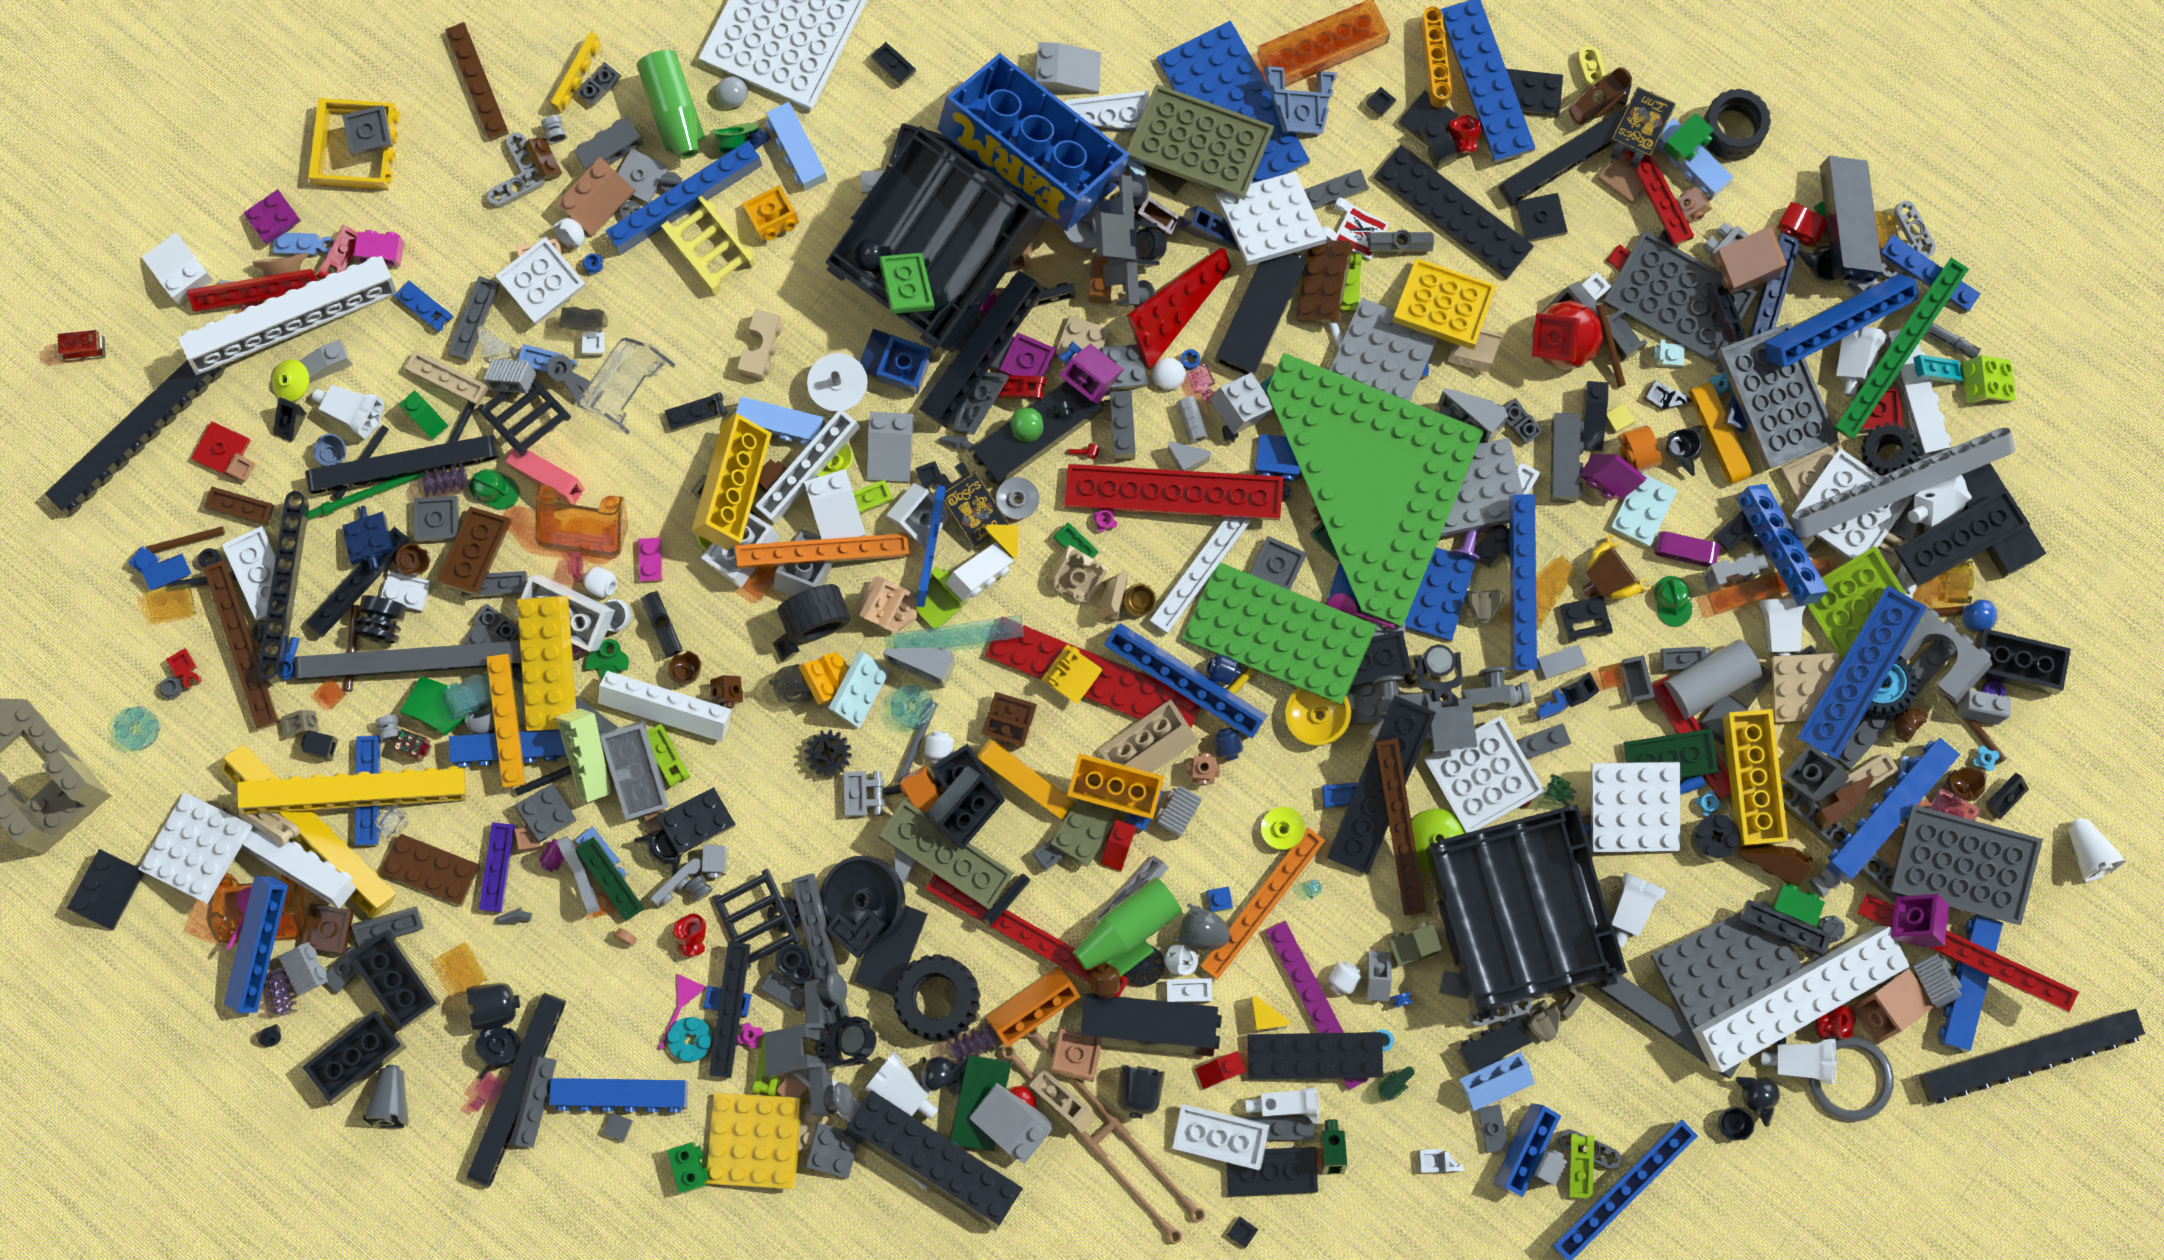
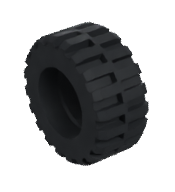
[893,954,981,1042]

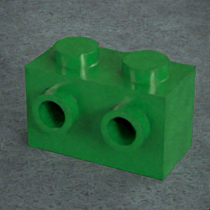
[1663,113,1714,166]
[1771,884,1825,927]
[667,1142,710,1194]

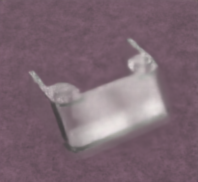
[577,337,676,435]

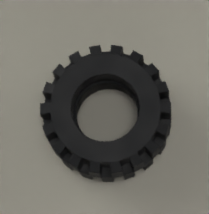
[1861,422,1919,476]

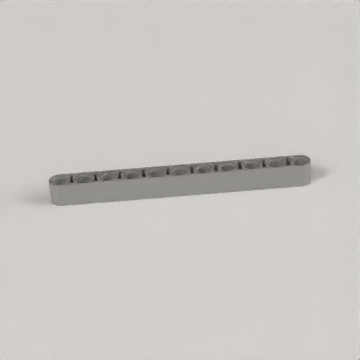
[1792,428,2015,538]

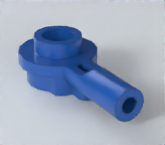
[282,637,300,680]

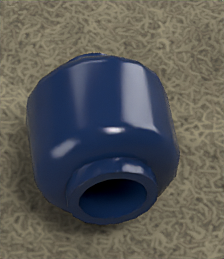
[1206,654,1240,685]
[1212,727,1244,761]

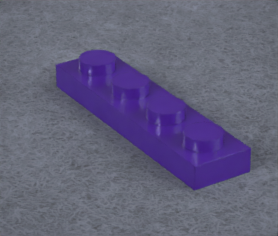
[479,822,515,913]

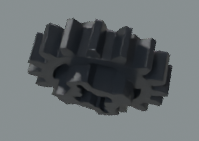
[804,729,853,778]

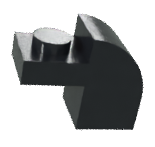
[1418,117,1457,171]

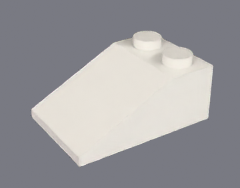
[142,232,214,305]
[804,469,866,539]

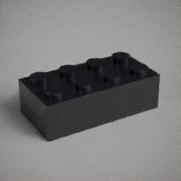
[1975,628,2071,695]
[348,930,441,1030]
[303,1010,407,1104]

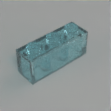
[442,670,516,720]

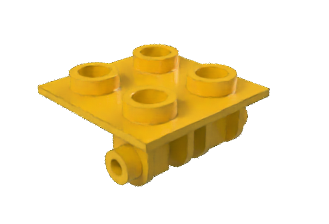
[1042,644,1103,704]

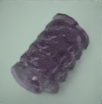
[422,463,470,497]
[264,967,298,1016]
[948,1022,997,1062]

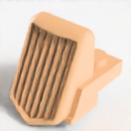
[859,576,917,633]

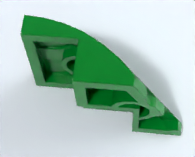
[400,676,483,736]

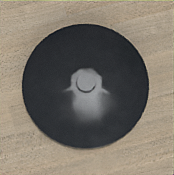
[820,856,905,944]

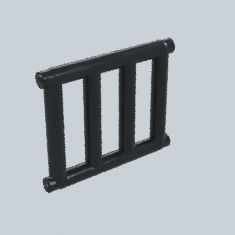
[477,378,571,456]
[712,868,801,969]

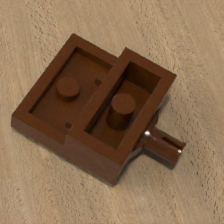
[982,692,1038,750]

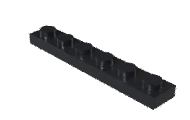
[306,526,411,638]
[709,941,751,1078]

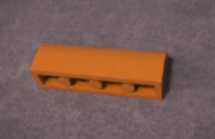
[985,966,1081,1047]

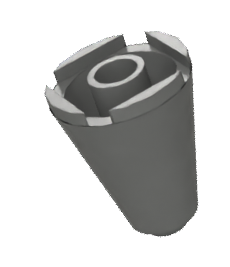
[362,1065,409,1129]

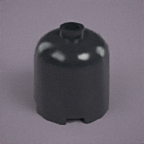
[467,983,520,1030]
[1118,1065,1165,1119]

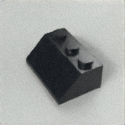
[931,743,1005,802]
[924,766,1005,850]
[67,849,144,930]

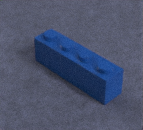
[1493,1103,1561,1197]

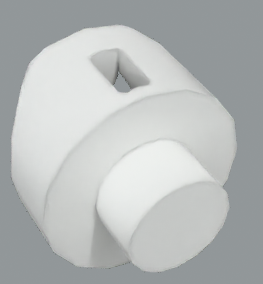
[1164,944,1198,975]

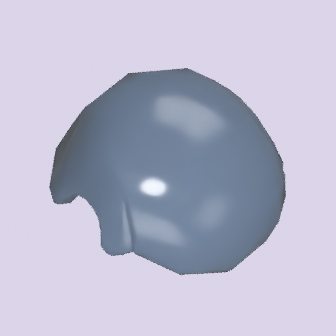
[313,433,347,466]

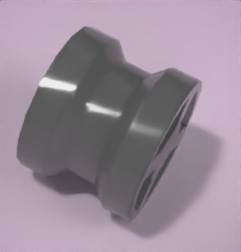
[685,875,713,902]

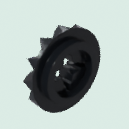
[767,897,801,932]

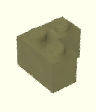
[1387,922,1443,968]

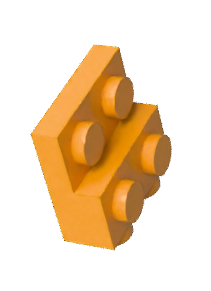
[742,185,800,241]
[798,652,848,705]

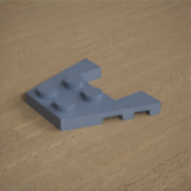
[1264,66,1337,135]

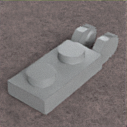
[651,858,702,907]

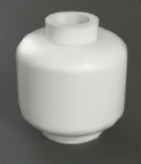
[584,566,617,598]
[924,731,954,763]
[1328,961,1361,995]

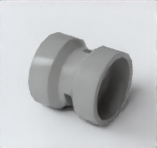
[541,115,567,144]
[1505,682,1531,707]
[375,715,401,742]
[1809,868,1841,898]

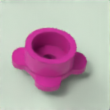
[1093,510,1117,532]
[738,1023,763,1048]

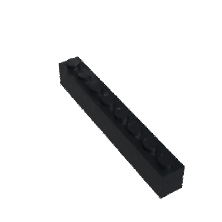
[919,270,1045,428]

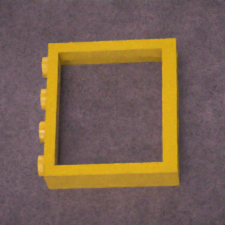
[308,98,400,190]

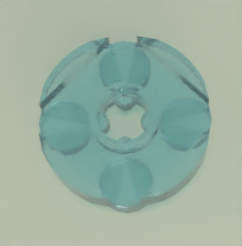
[891,684,936,729]
[114,706,161,751]

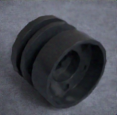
[353,595,407,644]

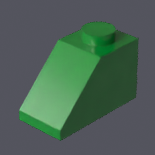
[399,390,448,440]

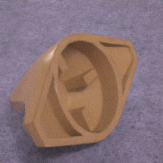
[252,252,308,277]

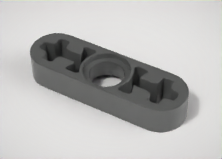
[1558,1129,1621,1169]

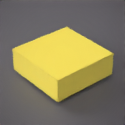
[1606,403,1635,433]

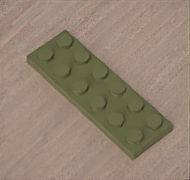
[878,799,1014,910]

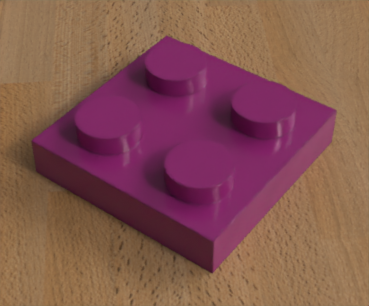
[243,189,301,245]
[1000,332,1056,386]

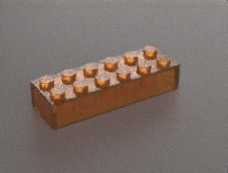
[1257,0,1390,87]

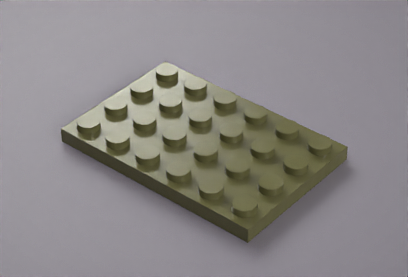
[1126,84,1274,200]

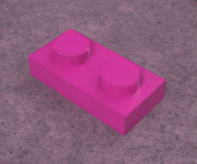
[638,537,662,583]

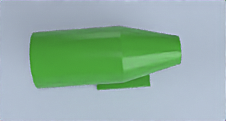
[636,50,706,159]
[1073,877,1182,977]

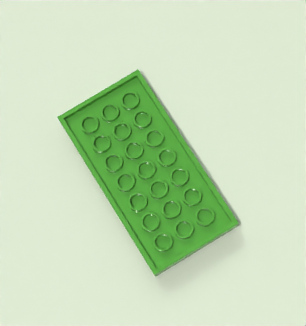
[1182,562,1377,706]

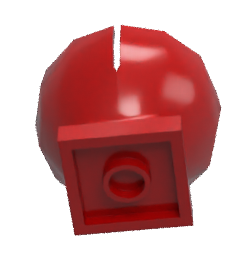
[1531,300,1603,370]

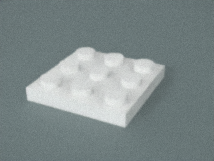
[495,237,586,325]

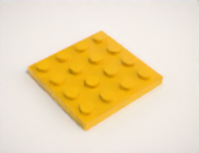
[1392,258,1497,350]
[706,1093,803,1189]

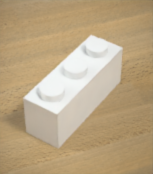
[946,542,1014,602]

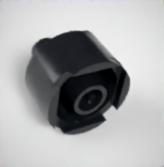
[1691,814,1740,862]

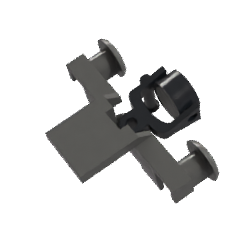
[1095,174,1167,309]

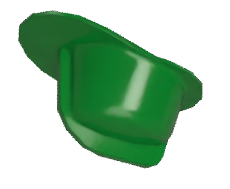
[710,123,759,153]
[469,469,519,510]
[1655,576,1692,627]

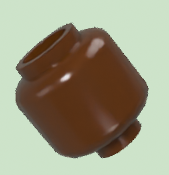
[1090,963,1120,998]

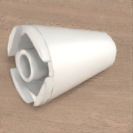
[2068,818,2125,882]

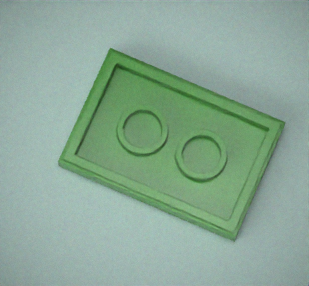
[879,253,934,314]

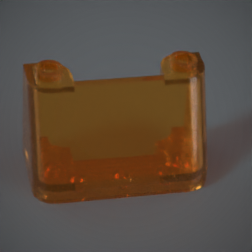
[535,484,628,559]
[206,873,304,943]

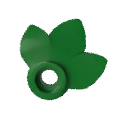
[586,639,629,679]

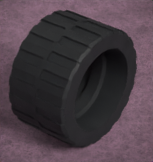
[1703,89,1771,161]
[777,584,851,644]

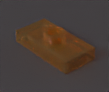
[742,566,779,601]

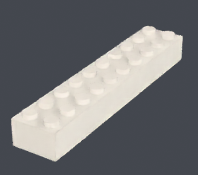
[178,256,397,375]
[1692,925,1910,1072]

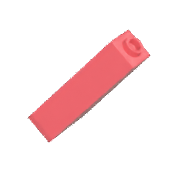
[506,448,585,507]

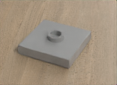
[618,149,669,204]

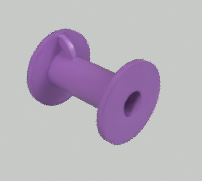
[1452,527,1489,562]

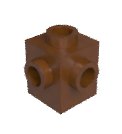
[710,675,743,709]

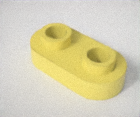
[1578,46,1606,85]

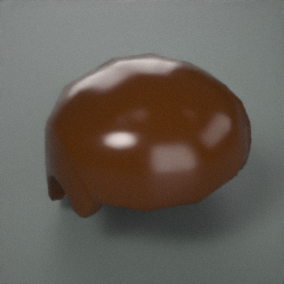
[394,543,430,576]
[668,651,701,685]

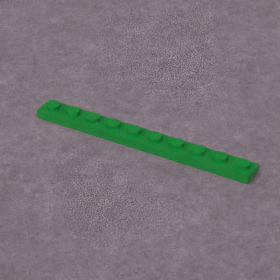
[1834,257,1969,440]

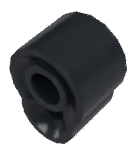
[776,943,815,986]

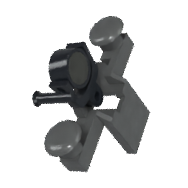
[1372,644,1512,752]
[764,972,877,1117]

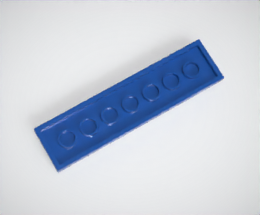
[1440,0,1535,163]
[1797,586,1927,760]

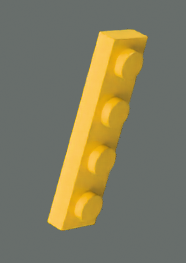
[551,31,601,113]

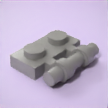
[844,771,885,817]

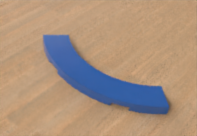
[916,485,946,607]

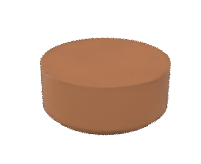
[614,928,637,947]

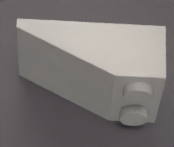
[1036,42,1101,93]
[1438,388,1508,443]
[867,412,914,483]
[773,530,834,596]
[883,647,956,688]
[969,1083,1052,1164]

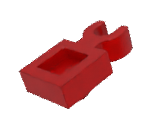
[166,648,202,689]

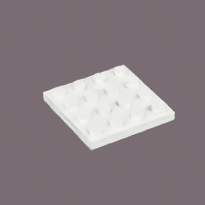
[1216,172,1327,266]
[1790,448,1912,560]
[1424,715,1545,833]
[1591,762,1680,852]
[139,792,253,904]

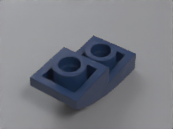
[860,328,891,377]

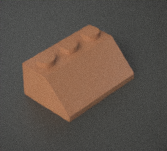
[557,157,636,237]

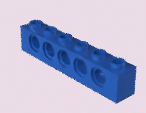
[1736,484,1829,606]

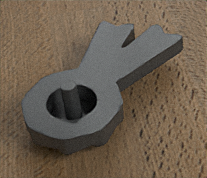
[546,355,592,402]
[1801,915,1845,963]

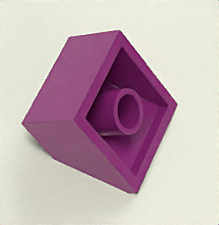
[1580,454,1647,501]
[1891,894,1949,947]

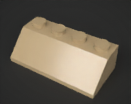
[1099,699,1198,772]

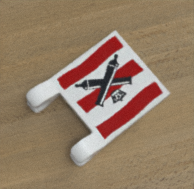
[1323,197,1389,261]

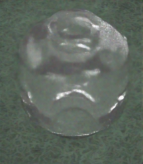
[375,805,409,839]

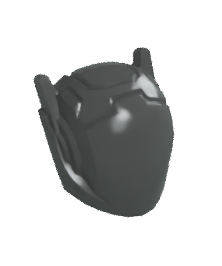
[1174,903,1230,951]

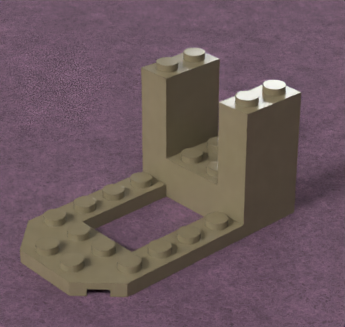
[0,698,112,854]

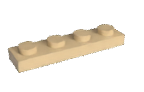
[404,350,489,406]
[1815,752,1899,809]

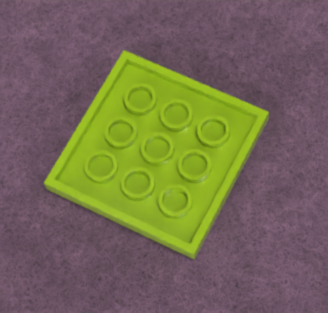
[1807,545,1923,661]

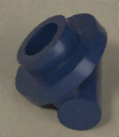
[747,127,771,150]

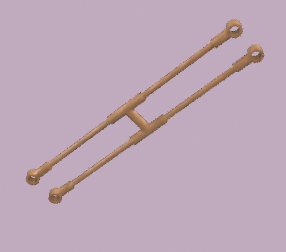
[1002,1027,1205,1244]

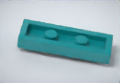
[1913,354,1964,384]

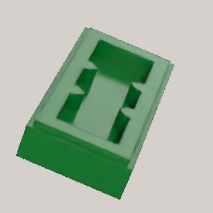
[1053,522,1099,559]

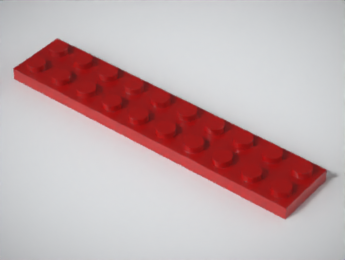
[1065,464,1284,521]
[985,616,1201,728]

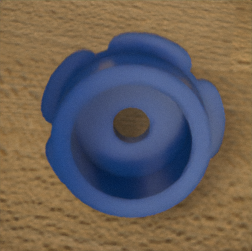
[583,253,603,274]

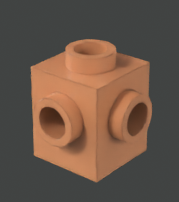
[1676,187,1713,223]
[1188,753,1220,786]

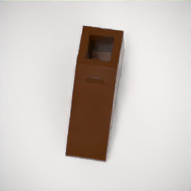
[1739,845,1813,887]

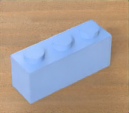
[1459,1052,1535,1111]

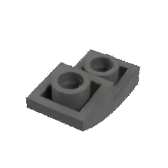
[576,62,622,106]
[1503,398,1543,445]
[473,603,519,642]

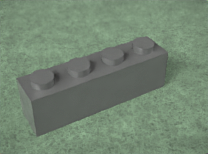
[1550,413,1584,503]

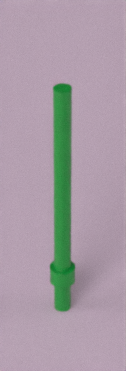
[308,469,431,520]

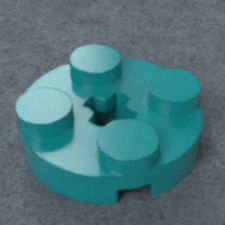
[668,1017,713,1062]

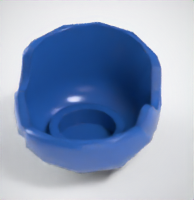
[1962,599,1998,632]

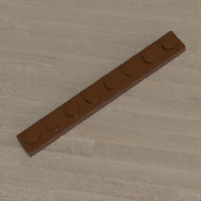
[203,560,280,730]
[1375,738,1426,915]

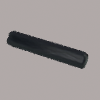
[983,874,1030,926]

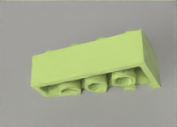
[556,709,612,803]

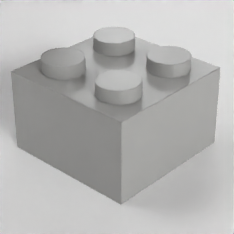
[1210,372,1274,434]

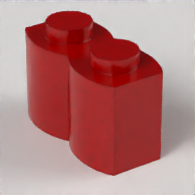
[1777,202,1827,247]

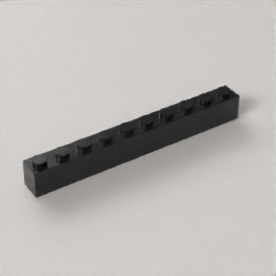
[45,360,226,516]
[1919,1008,2145,1104]

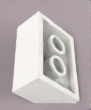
[701,513,780,588]

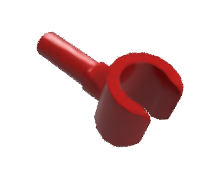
[1068,443,1100,459]

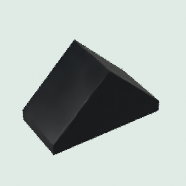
[273,397,307,442]

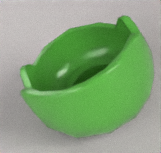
[1011,408,1044,442]

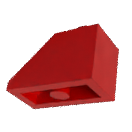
[1101,819,1137,872]
[1195,1051,1246,1090]

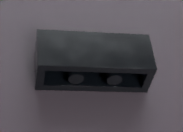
[1457,1017,1532,1074]

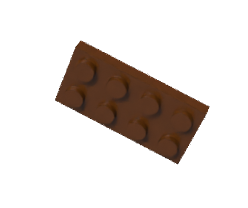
[1296,240,1353,323]
[436,506,511,596]
[380,832,480,906]

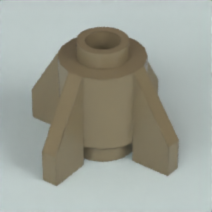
[1465,589,1503,623]
[1517,1000,1560,1042]

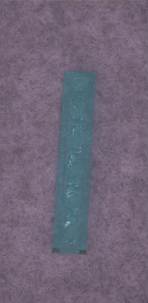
[892,615,1024,649]

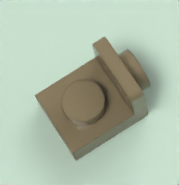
[281,710,319,738]
[1560,988,1586,1020]

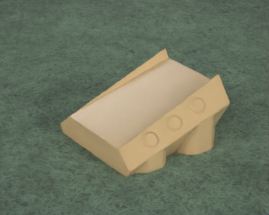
[1447,328,1503,374]
[1048,545,1108,604]
[1095,571,1128,620]

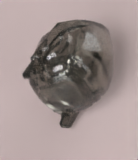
[769,664,815,706]

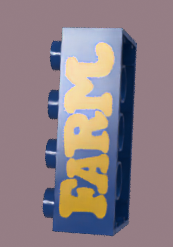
[937,53,1130,232]

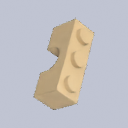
[737,309,784,381]

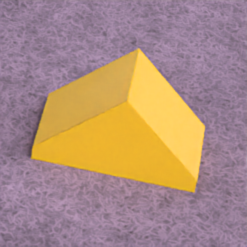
[982,524,1018,559]
[1251,995,1291,1032]

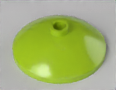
[1411,808,1466,874]

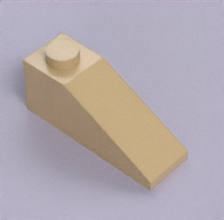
[1029,1069,1097,1133]

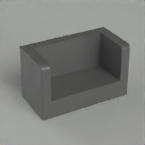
[1602,308,1648,362]
[1619,655,1655,706]

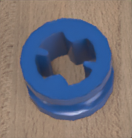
[1181,349,1200,370]
[1390,992,1413,1008]

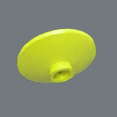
[272,359,309,402]
[818,444,853,477]
[1261,807,1305,850]

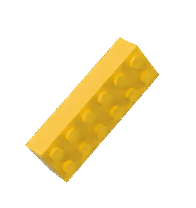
[691,413,772,550]
[517,596,576,731]
[1722,709,1788,847]

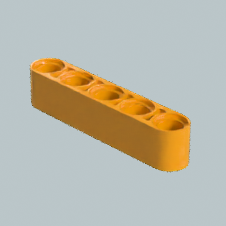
[1420,6,1452,109]
[1689,382,1752,485]
[976,738,1075,820]

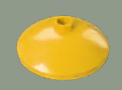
[1285,688,1351,746]

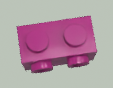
[354,230,404,266]

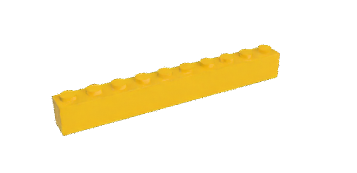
[220,744,396,919]
[237,766,466,814]

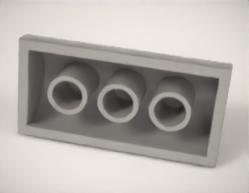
[1663,639,1762,720]

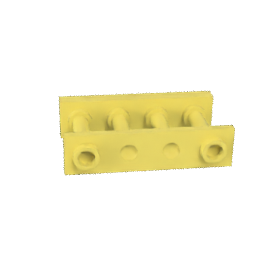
[661,195,755,295]

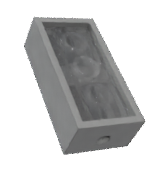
[600,720,670,820]

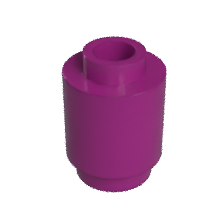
[538,838,565,873]

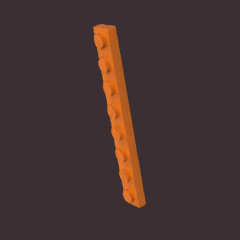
[734,533,910,569]
[1200,827,1325,981]

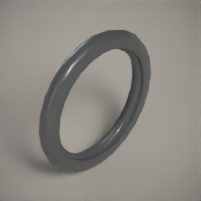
[1809,1036,1894,1122]

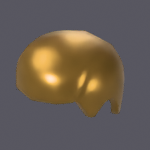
[1123,583,1156,616]

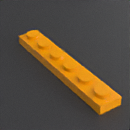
[486,654,526,788]

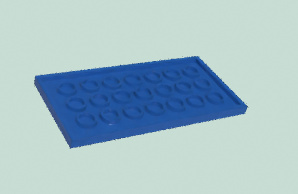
[1157,20,1310,184]

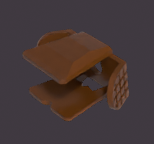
[1569,67,1632,125]

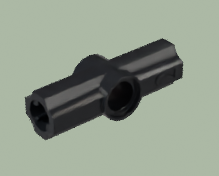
[640,591,684,658]

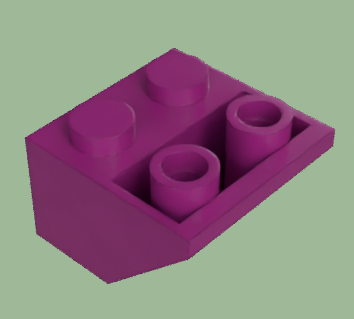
[1059,343,1124,404]

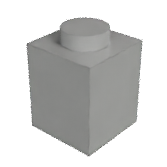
[702,845,728,878]

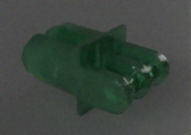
[1543,774,1577,807]
[1378,1066,1415,1101]

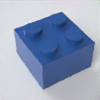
[876,335,933,395]

